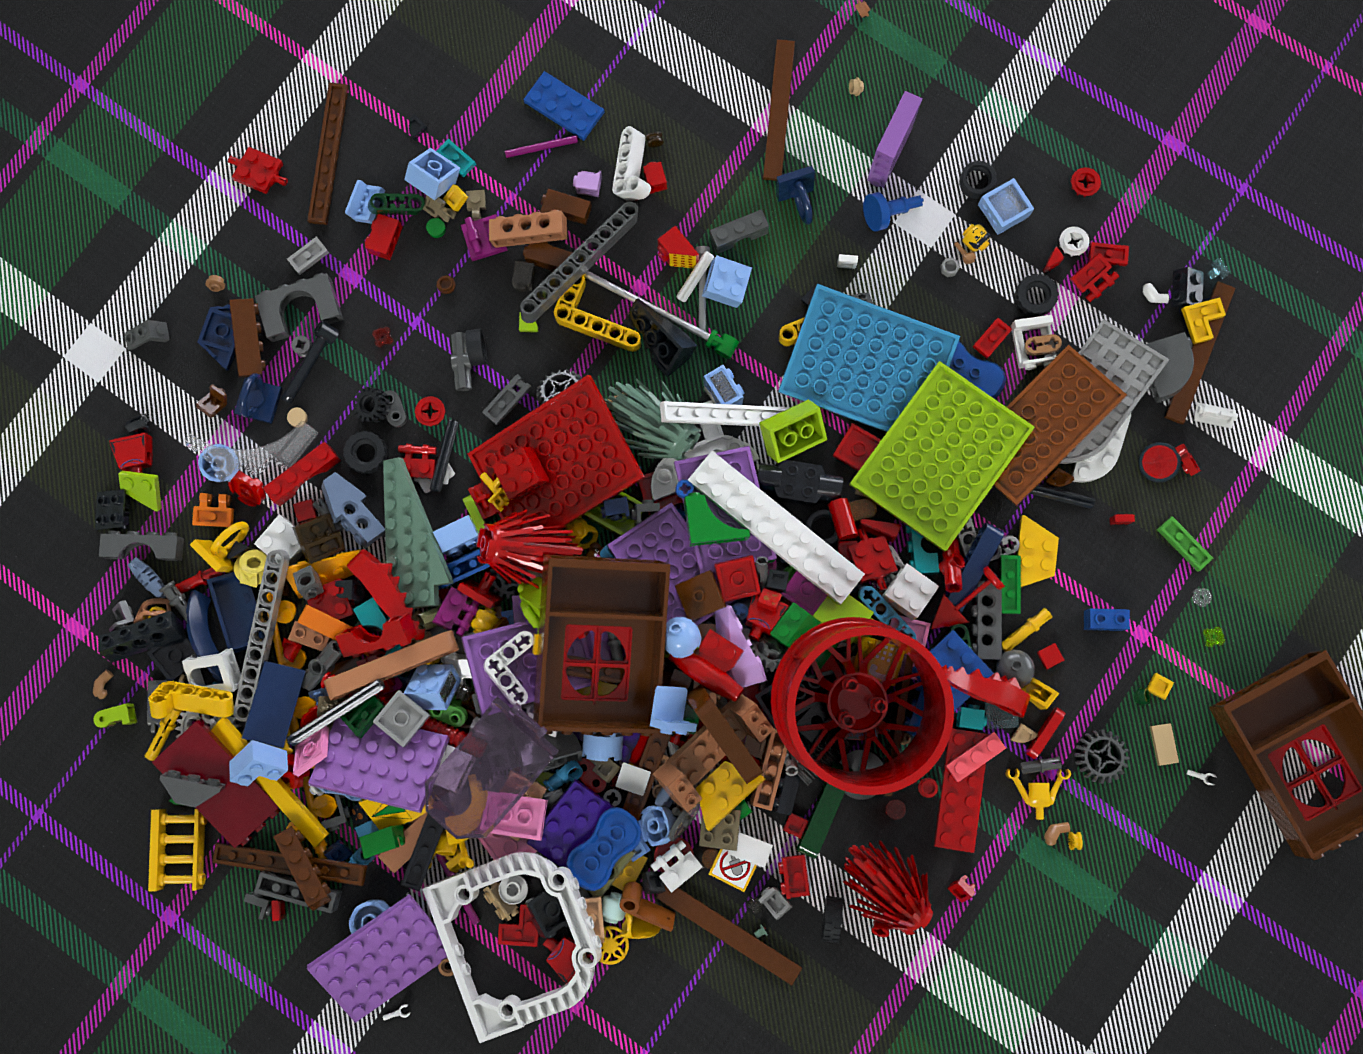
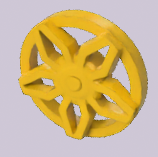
[600,926,629,965]

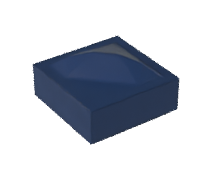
[324,839,353,861]

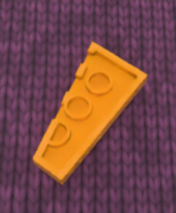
[286,549,361,599]

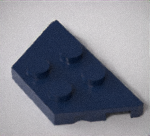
[197,304,235,371]

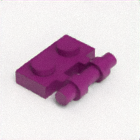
[432,587,480,637]

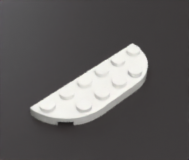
[1071,413,1131,482]
[651,435,760,501]

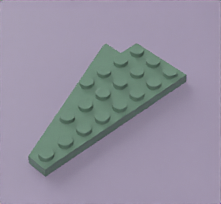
[383,457,453,609]

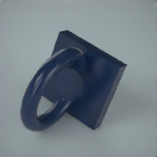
[776,166,815,225]
[234,373,283,424]

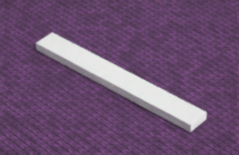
[660,401,791,426]

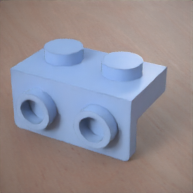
[345,180,385,224]

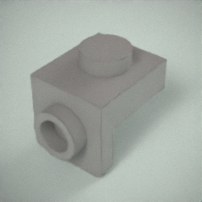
[759,887,793,920]

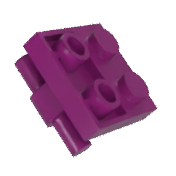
[461,214,508,261]

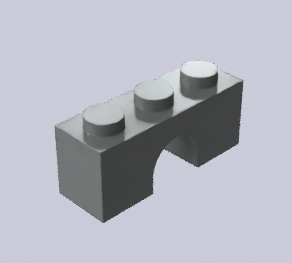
[710,209,769,254]

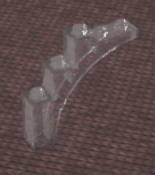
[185,420,318,482]

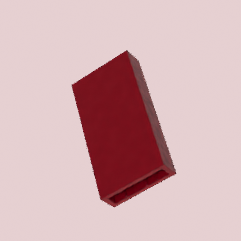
[152,718,281,848]

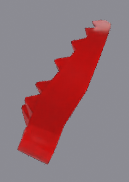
[347,549,425,640]
[942,665,1031,718]

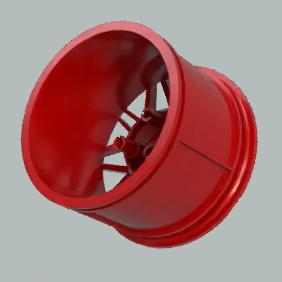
[771,617,954,795]

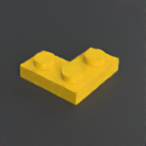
[1181,298,1226,344]

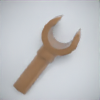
[954,242,976,264]

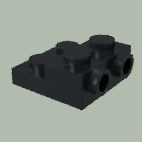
[525,881,568,939]

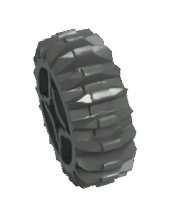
[536,369,582,406]
[1074,730,1130,784]

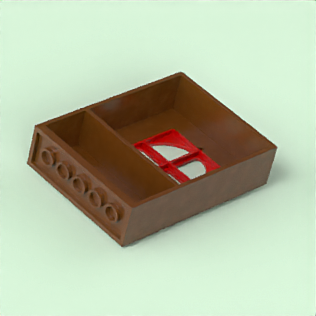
[533,555,671,736]
[1209,650,1363,860]

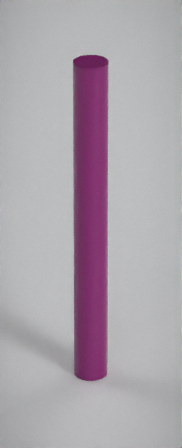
[505,135,578,158]
[436,854,480,925]

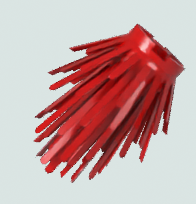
[476,509,583,589]
[843,840,933,935]

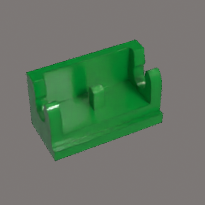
[359,825,405,859]

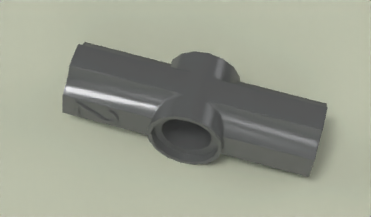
[451,332,473,391]
[301,640,342,691]

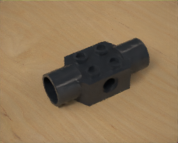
[757,460,843,507]

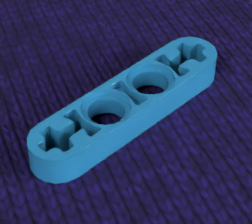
[858,586,916,639]

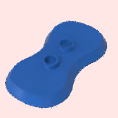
[949,341,1006,399]
[566,807,642,891]

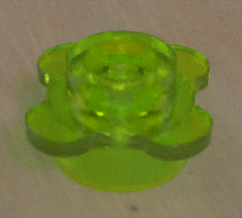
[1203,626,1225,647]

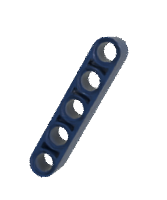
[944,522,1004,613]

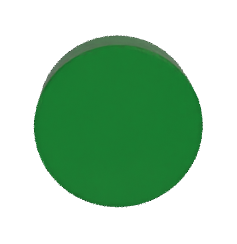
[426,218,446,238]

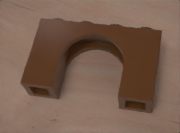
[523,189,592,275]

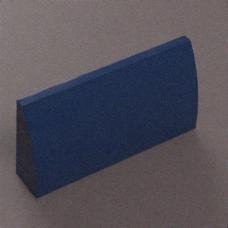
[207,572,265,653]
[241,661,306,748]

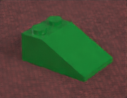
[770,602,841,670]

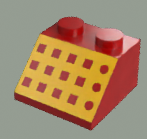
[657,226,699,269]

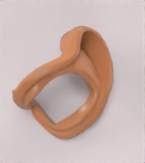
[133,598,171,624]

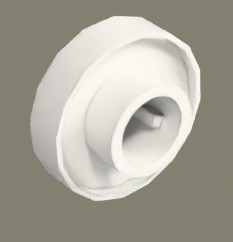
[499,875,528,905]

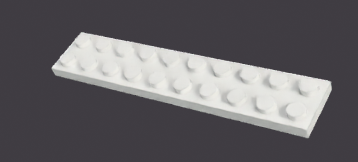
[688,451,865,605]

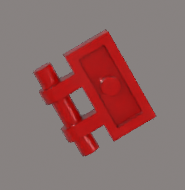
[1069,253,1119,302]
[398,444,437,480]

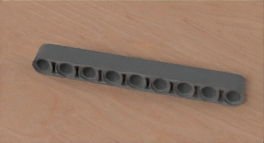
[520,202,638,323]

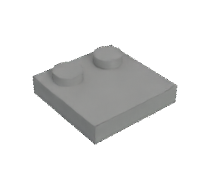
[373,690,431,747]

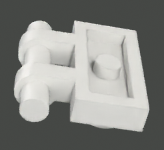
[650,840,703,893]

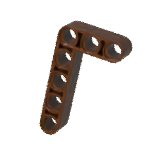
[687,684,763,784]

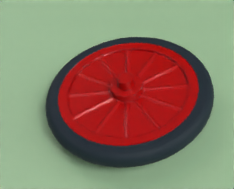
[1138,442,1181,482]

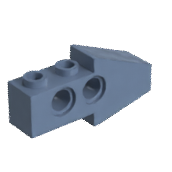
[321,472,386,549]

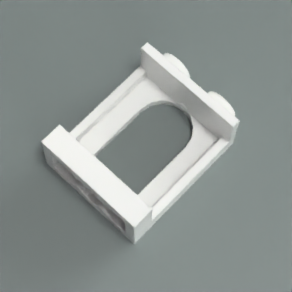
[1011,315,1057,370]
[182,648,241,692]

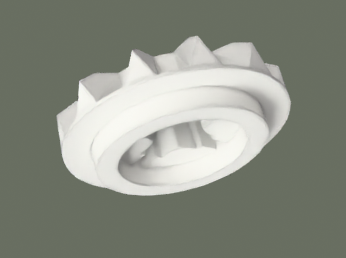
[1059,227,1089,257]

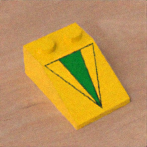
[358,795,432,830]

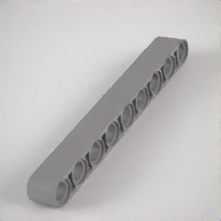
[233,550,290,721]

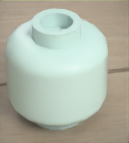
[602,892,626,924]

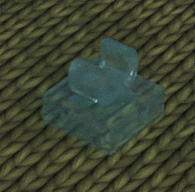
[1207,258,1231,280]

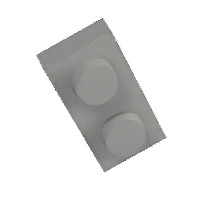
[287,237,329,275]

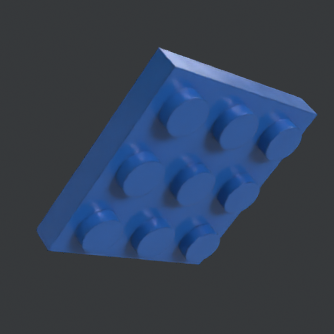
[912,630,994,711]

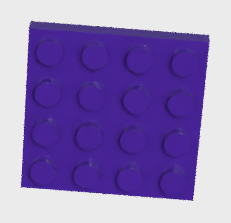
[527,779,615,867]

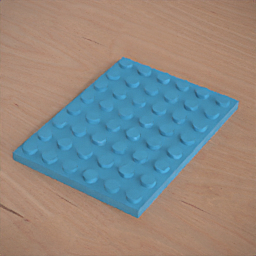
[778,284,960,432]

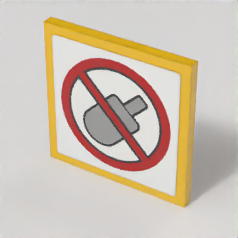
[709,849,757,892]

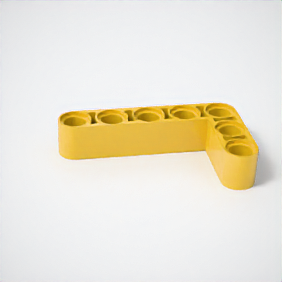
[554,274,641,352]

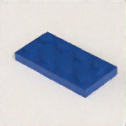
[523,71,605,141]

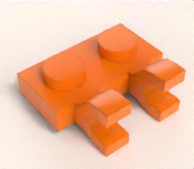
[192,493,234,527]

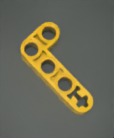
[149,681,234,719]

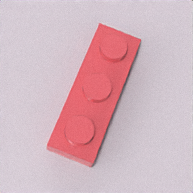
[945,732,1006,782]

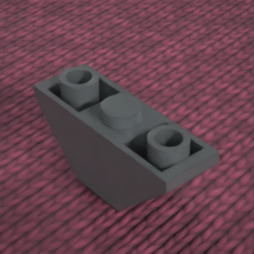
[160,770,226,807]

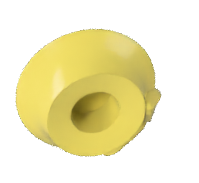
[234,549,274,588]

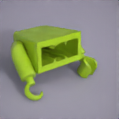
[517,577,542,634]

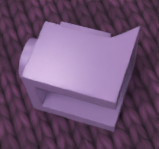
[573,171,602,197]

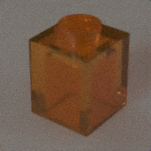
[849,498,877,523]

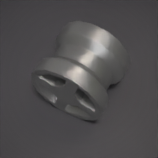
[291,336,313,358]

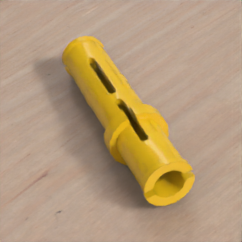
[1002,608,1052,652]
[145,709,182,761]

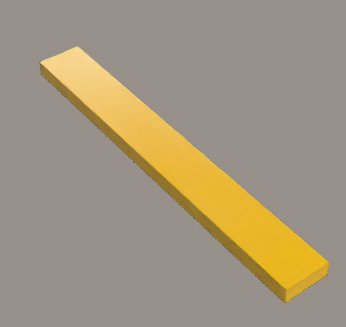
[211,717,330,848]

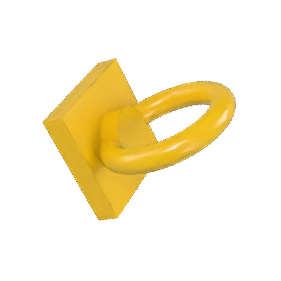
[190,521,249,572]

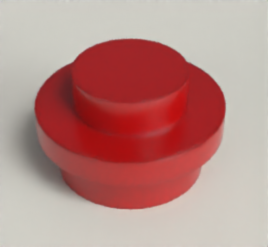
[918,778,938,798]

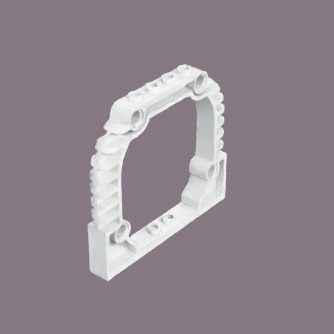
[422,852,602,1043]

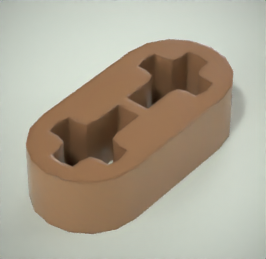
[1024,334,1062,356]

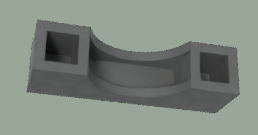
[99,531,184,561]

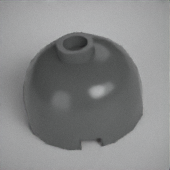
[995,649,1035,688]

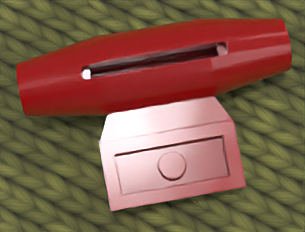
[669,629,744,702]

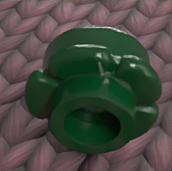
[1134,687,1151,707]

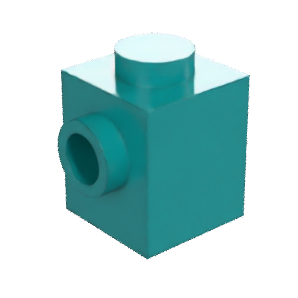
[956,704,987,730]

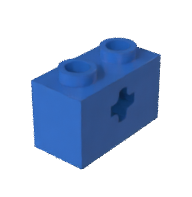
[1084,609,1130,631]

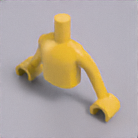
[1006,769,1071,820]
[428,830,474,869]

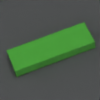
[1157,516,1213,572]

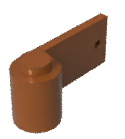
[619,881,676,932]

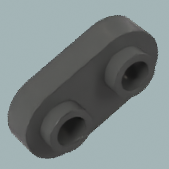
[384,390,407,427]

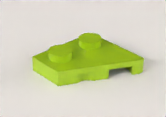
[118,471,162,512]

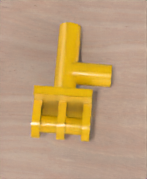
[480,472,513,511]

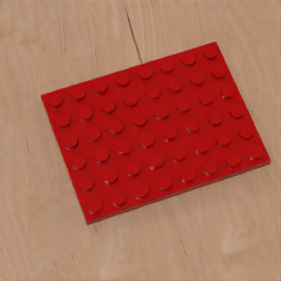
[467,375,645,535]

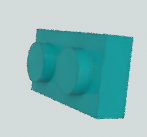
[436,138,476,178]

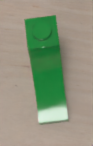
[684,492,750,547]

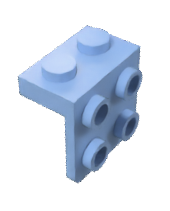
[650,686,697,735]

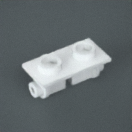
[1194,402,1238,428]

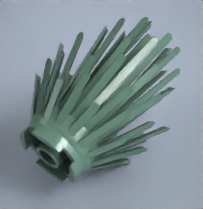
[604,378,701,461]

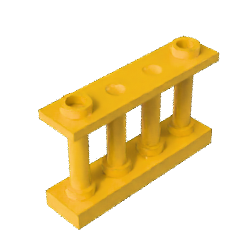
[148,809,207,891]

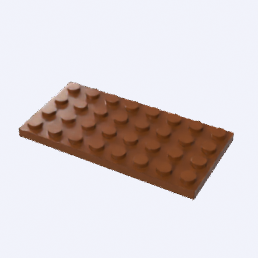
[994,345,1127,506]

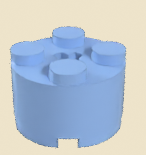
[582,732,623,761]
[349,899,390,934]

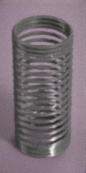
[797,728,850,786]

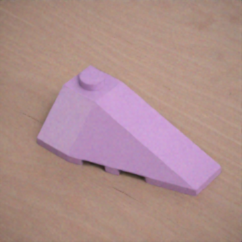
[715,606,767,687]

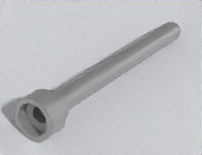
[695,246,710,331]

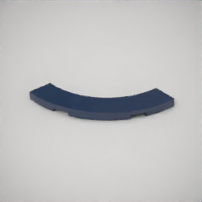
[186,589,242,683]

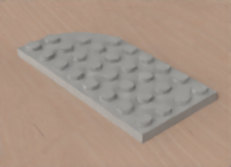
[1060,319,1169,464]

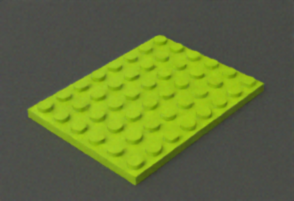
[849,361,1035,552]

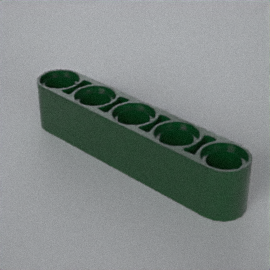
[797,761,853,859]

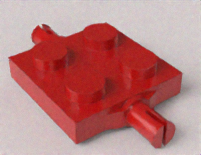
[228,147,288,194]
[847,528,898,591]

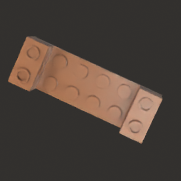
[652,694,774,813]

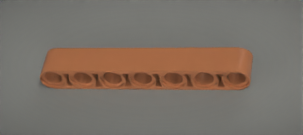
[323,630,459,701]

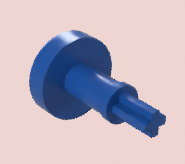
[863,192,924,231]

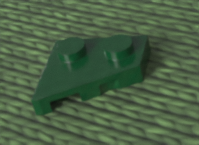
[340,695,386,738]

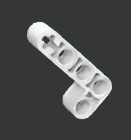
[612,126,651,201]

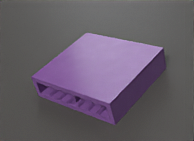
[867,91,923,188]

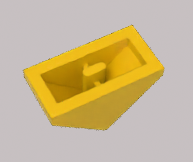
[1021,678,1059,710]

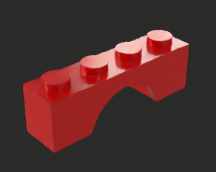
[263,441,341,506]
[335,613,418,658]

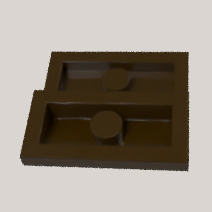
[292,513,346,564]

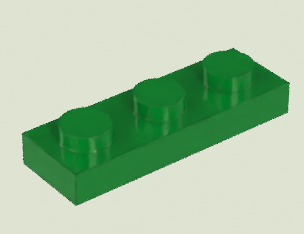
[1000,555,1021,614]

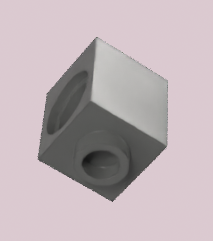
[293,565,324,601]

